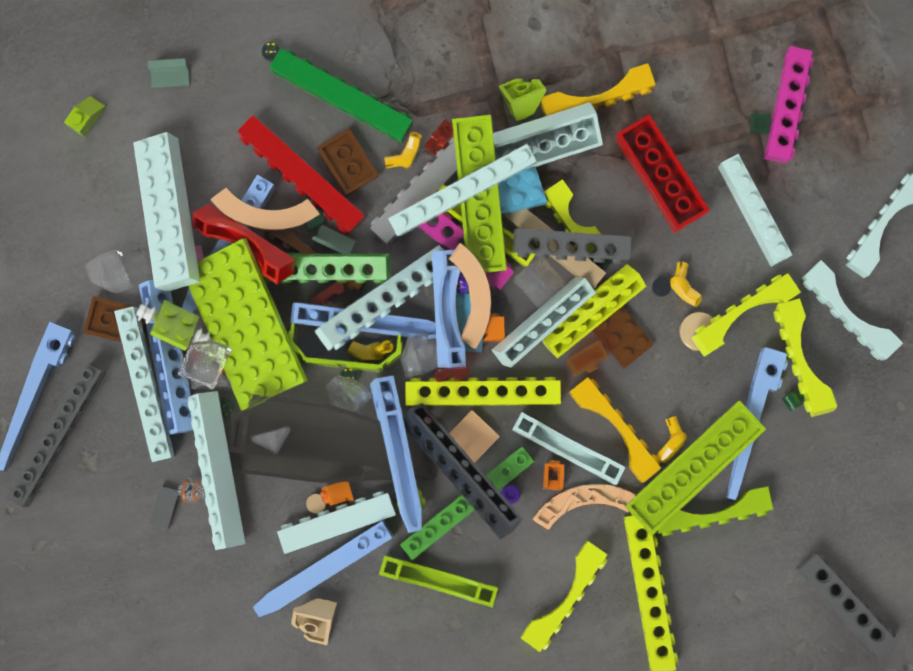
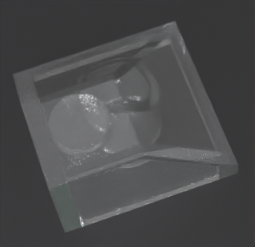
[178,340,232,390]

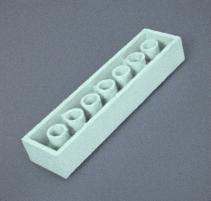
[134,132,200,292]

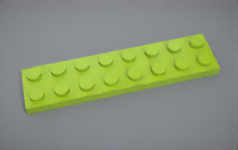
[452,115,507,272]
[625,400,766,535]

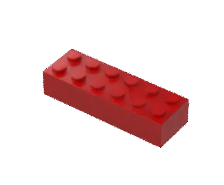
[615,114,710,234]

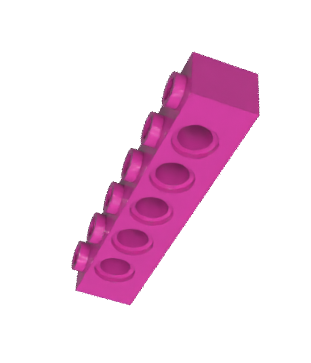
[764,46,814,164]
[418,212,514,290]

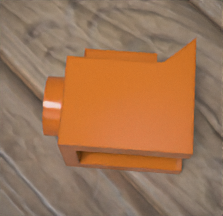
[483,314,505,342]
[543,461,564,490]
[321,480,354,506]

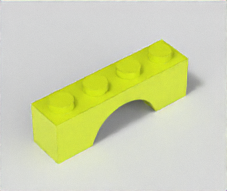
[544,179,601,253]

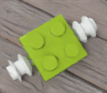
[136,300,212,350]

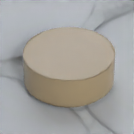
[306,494,326,513]

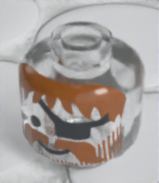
[178,478,206,504]

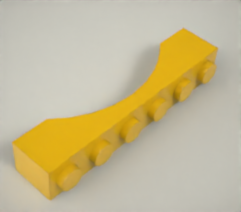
[540,63,656,117]
[569,377,661,483]

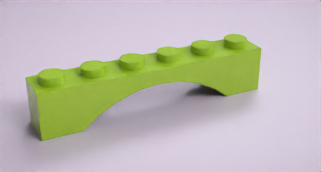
[656,487,773,536]
[379,555,498,607]

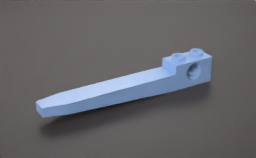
[182,175,277,314]
[290,303,436,339]
[0,322,76,471]
[726,347,788,500]
[370,376,422,533]
[253,520,394,617]

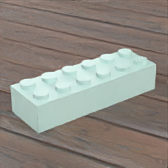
[493,102,603,170]

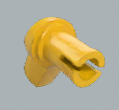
[385,132,422,169]
[670,262,702,307]
[347,340,393,361]
[656,416,687,463]

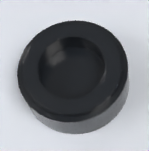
[652,277,671,297]
[490,296,505,314]

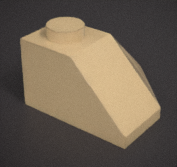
[291,598,337,645]

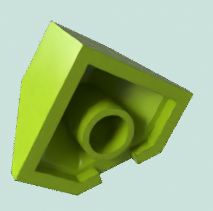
[499,79,546,121]

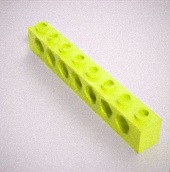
[406,377,561,406]
[624,515,678,671]

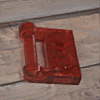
[311,283,345,306]
[433,364,469,382]

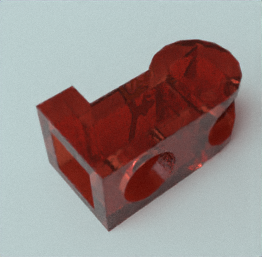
[424,119,454,157]

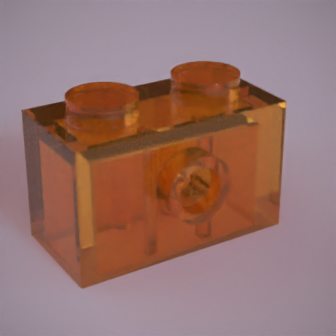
[564,340,609,378]

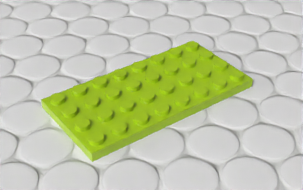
[188,238,308,411]

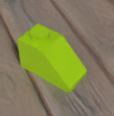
[64,96,106,137]

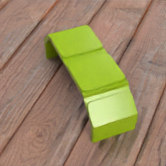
[288,323,403,372]

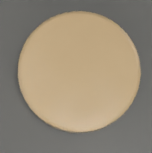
[679,312,713,351]

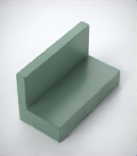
[147,58,190,88]
[312,225,356,254]

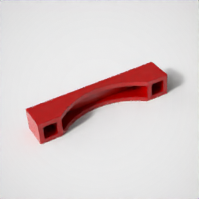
[192,204,295,284]

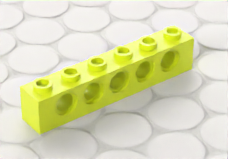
[542,264,647,359]

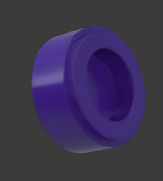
[501,484,520,504]

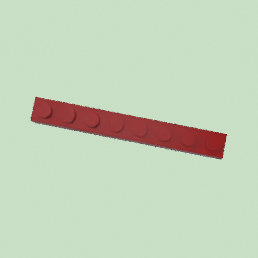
[237,115,366,235]

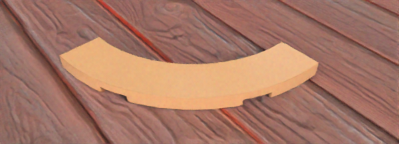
[211,188,319,231]
[449,243,491,349]
[532,484,636,530]

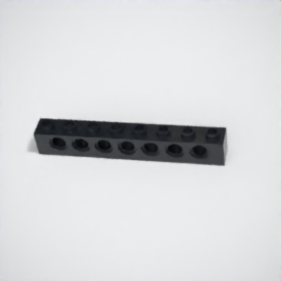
[403,403,523,540]

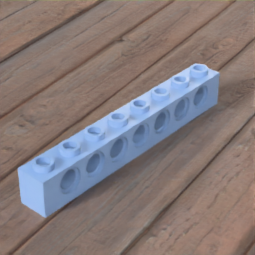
[139,280,194,435]

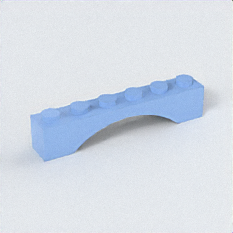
[432,250,466,368]

